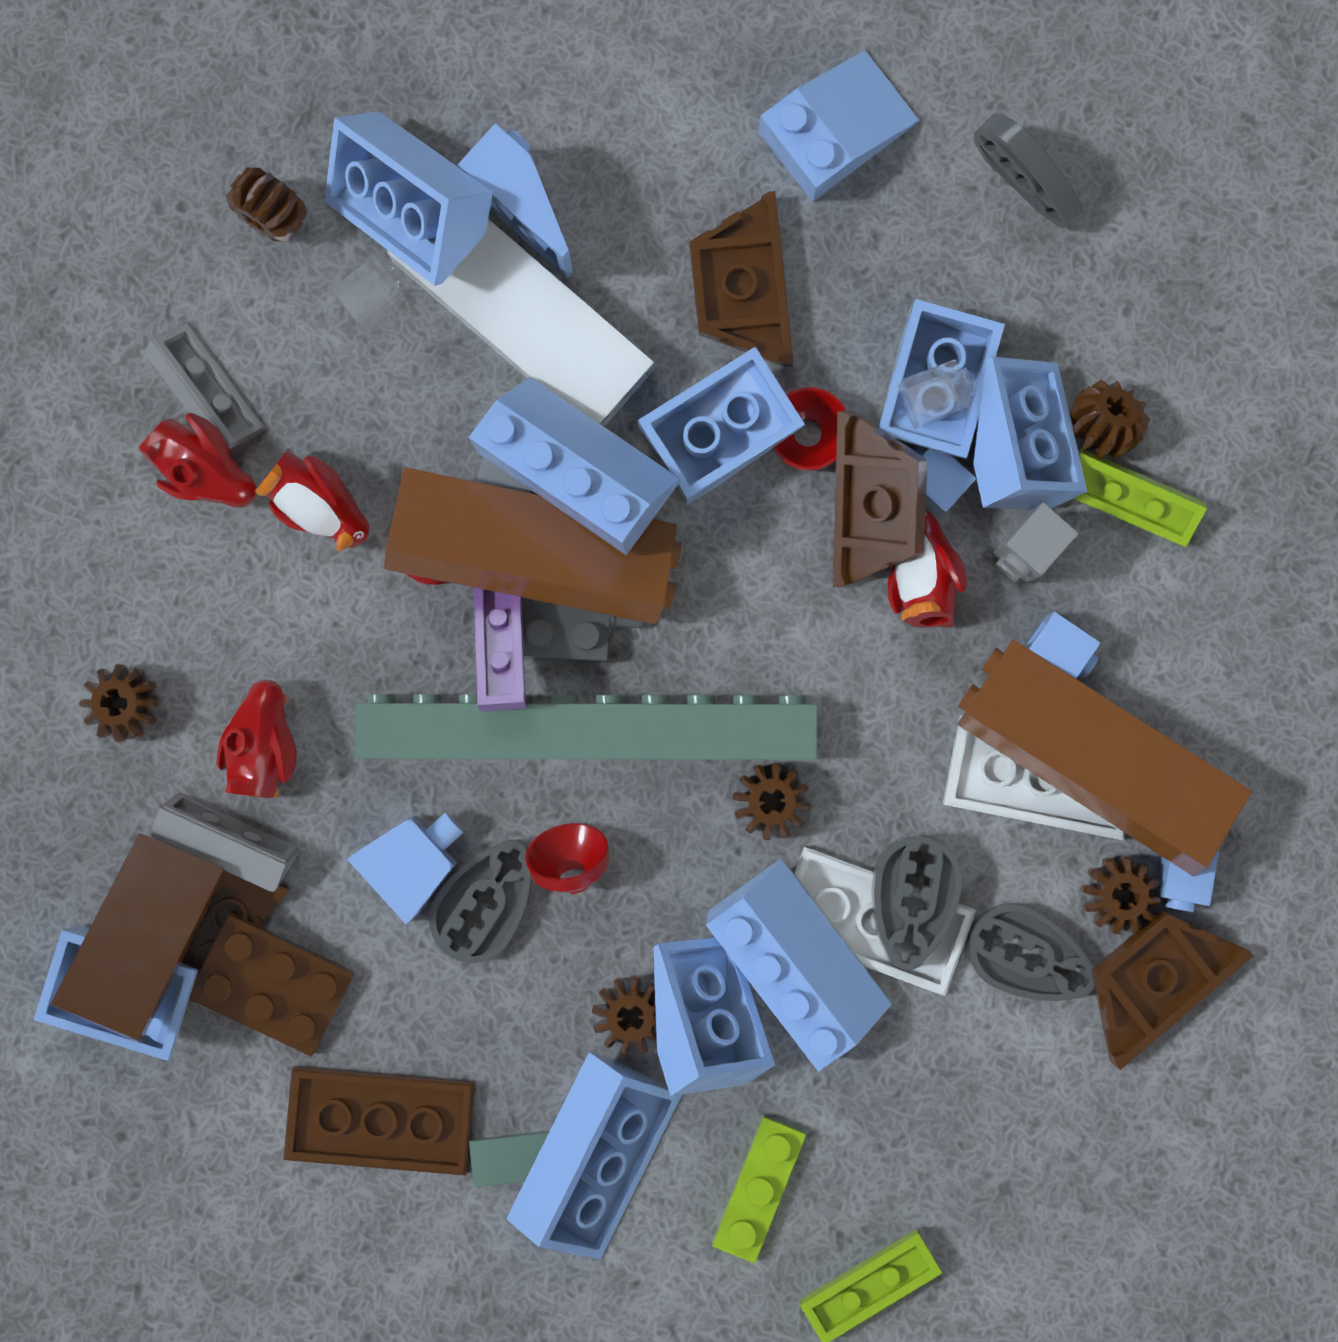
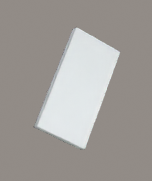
[943,715,1125,840]
[794,847,976,996]

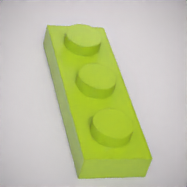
[1073,448,1207,547]
[712,1115,806,1264]
[799,1229,942,1342]

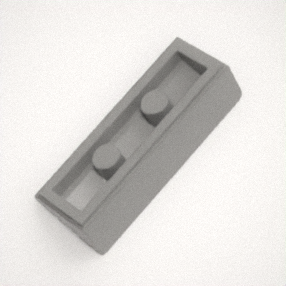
[145,321,266,454]
[150,793,299,892]

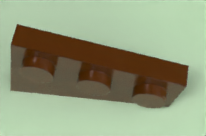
[181,871,290,1003]

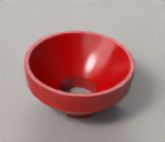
[772,387,846,471]
[525,823,610,894]

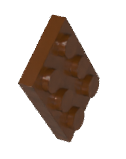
[189,912,354,1057]

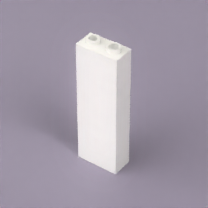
[387,219,654,427]

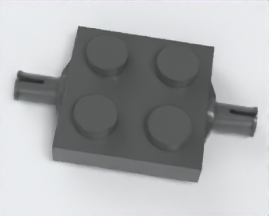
[522,597,642,663]

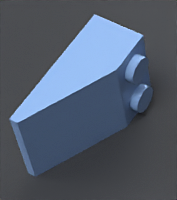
[758,50,920,202]
[458,123,573,278]
[878,299,1005,459]
[638,347,805,505]
[974,356,1087,510]
[34,925,198,1061]
[653,937,775,1097]

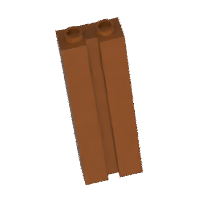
[384,467,682,624]
[957,639,1253,876]

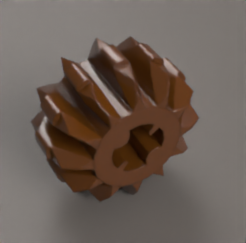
[226,167,307,242]
[1070,379,1150,459]
[79,664,161,742]
[733,762,811,840]
[1080,856,1161,934]
[592,975,657,1055]

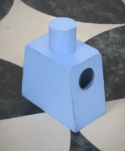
[347,812,464,924]

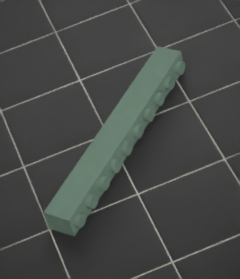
[354,694,817,760]

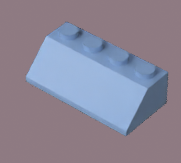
[324,111,493,286]
[468,377,680,556]
[706,858,892,1072]
[506,1052,682,1260]

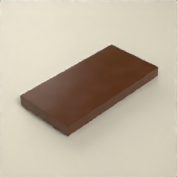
[51,833,226,1043]
[283,1066,475,1176]

